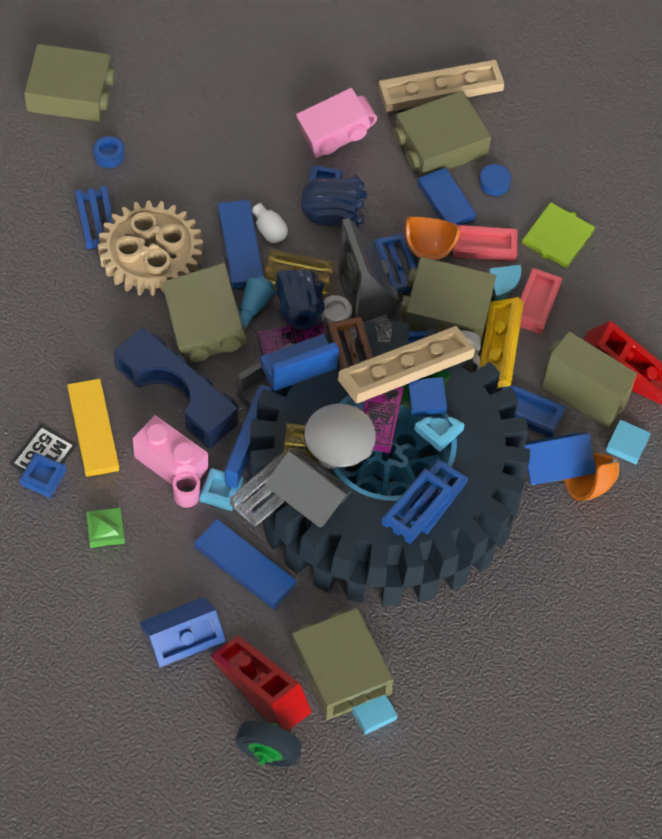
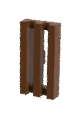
[327,317,374,370]

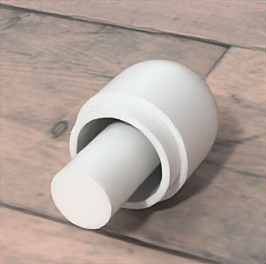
[252,203,288,243]

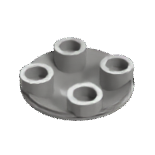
[305,404,376,469]

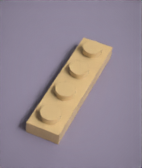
[378,60,504,112]
[338,326,475,404]

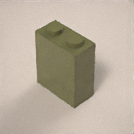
[24,44,116,122]
[392,91,491,178]
[400,257,496,339]
[162,263,249,363]
[542,331,637,430]
[292,608,393,721]

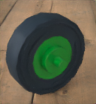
[236,721,302,767]

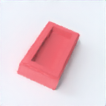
[452,225,518,262]
[520,268,563,335]

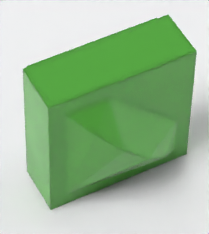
[86,508,125,548]

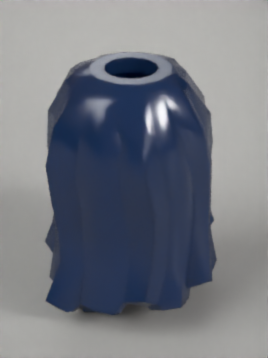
[301,174,367,228]
[275,269,325,330]

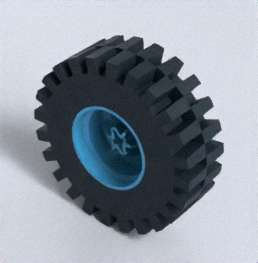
[249,322,530,606]

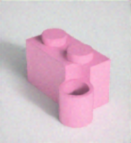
[296,88,377,158]
[133,415,208,508]

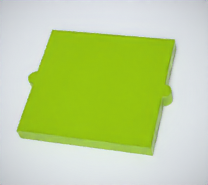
[522,202,595,268]

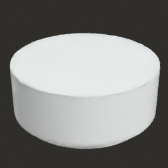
[322,295,352,327]

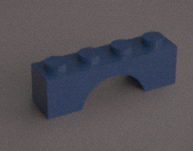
[114,326,238,449]

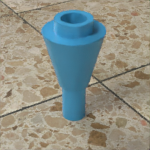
[240,276,276,329]

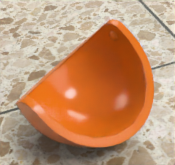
[404,216,460,261]
[564,453,619,501]

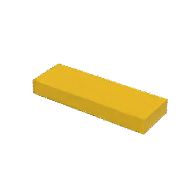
[480,297,524,388]
[67,379,119,477]

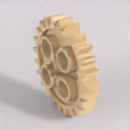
[98,200,203,296]

